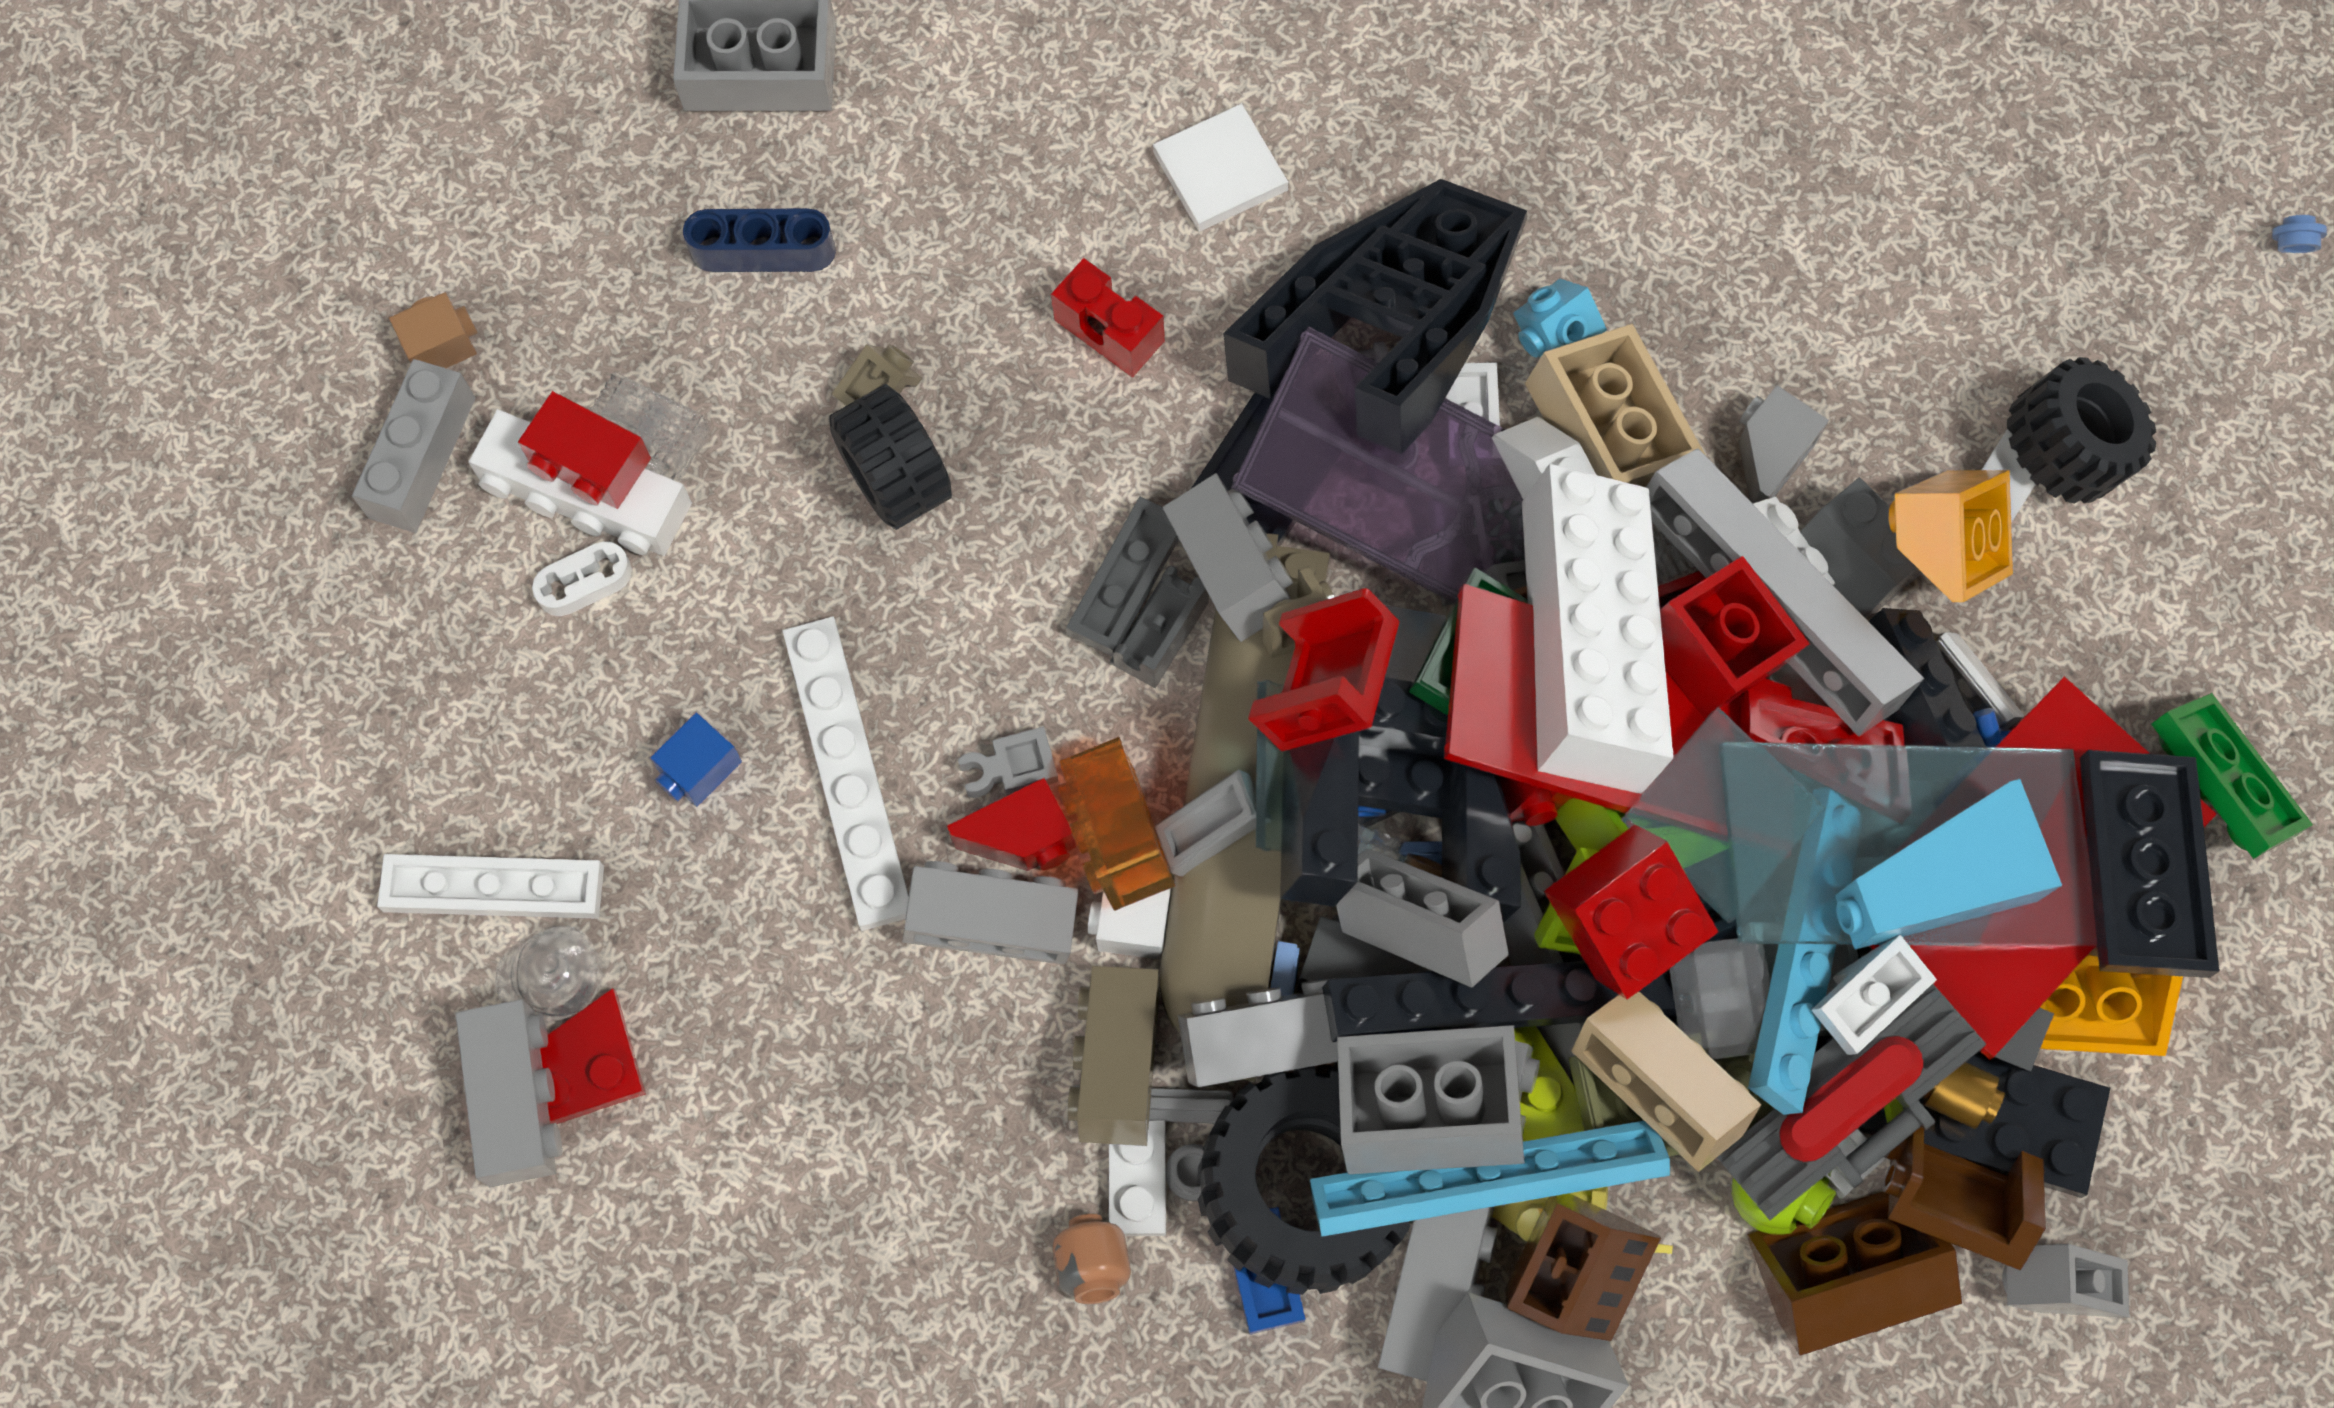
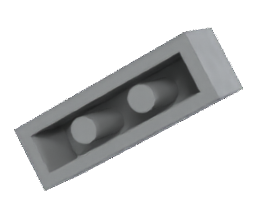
[352,359,476,533]
[1162,473,1293,642]
[1336,848,1509,987]
[902,861,1078,964]
[1177,978,1338,1087]
[455,999,562,1187]

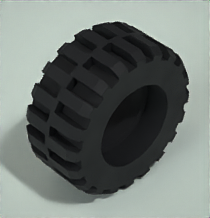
[1197,1066,1411,1295]

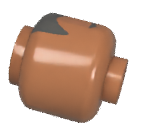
[1052,1214,1131,1304]

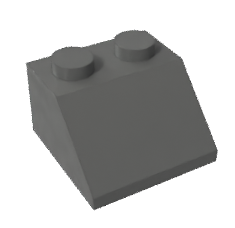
[1800,477,1922,620]

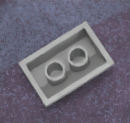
[1422,1293,1629,1408]

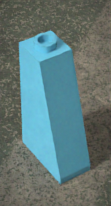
[1835,779,2062,949]

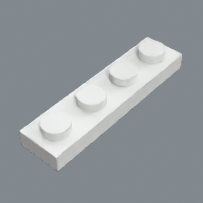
[377,854,604,919]

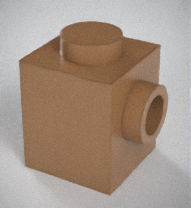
[389,292,478,368]

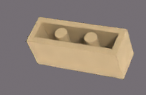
[1571,992,1761,1172]

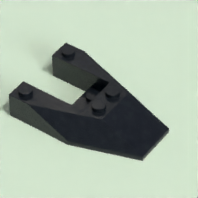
[1223,179,1527,454]
[1280,605,1521,923]

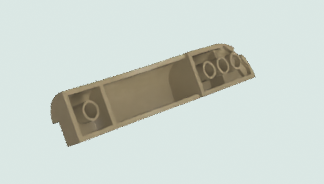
[1160,534,1330,1082]

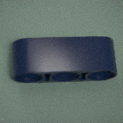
[683,208,836,272]

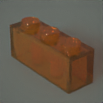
[1057,737,1176,911]

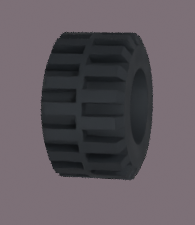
[2007,357,2156,504]
[829,384,952,530]

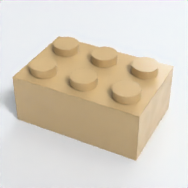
[1525,324,1705,487]

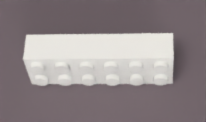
[1522,464,1673,794]

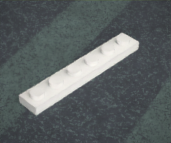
[782,616,909,931]

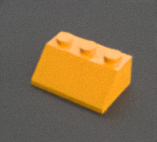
[1889,470,2013,602]
[2040,945,2183,1056]

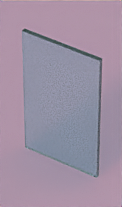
[1718,742,2097,947]

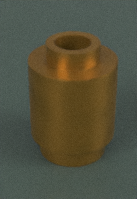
[1922,1062,2005,1129]

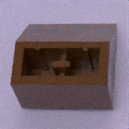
[1505,1193,1661,1341]

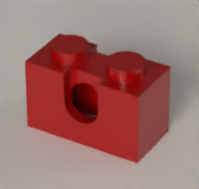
[1051,258,1165,378]

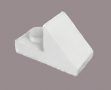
[1811,935,1937,1055]

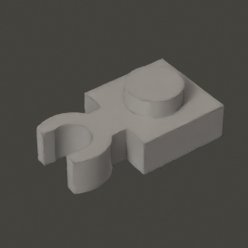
[958,726,1059,798]

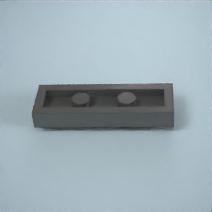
[1066,496,1179,657]

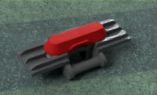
[1717,984,1986,1221]

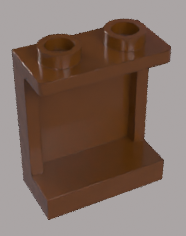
[1883,1127,2046,1271]

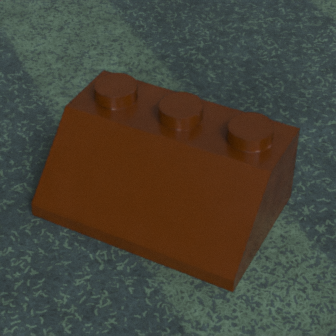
[1747,1191,1962,1356]

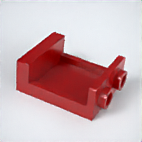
[1248,588,1400,752]

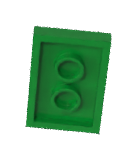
[2151,693,2313,859]

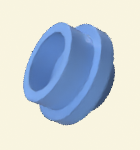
[2272,215,2327,253]

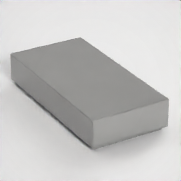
[1154,769,1268,877]

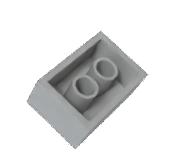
[673,0,836,111]
[1337,1026,1525,1174]

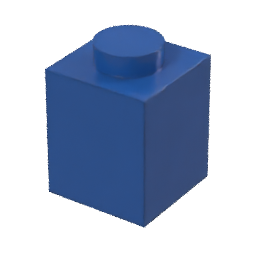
[650,712,742,807]

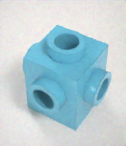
[1513,278,1607,358]

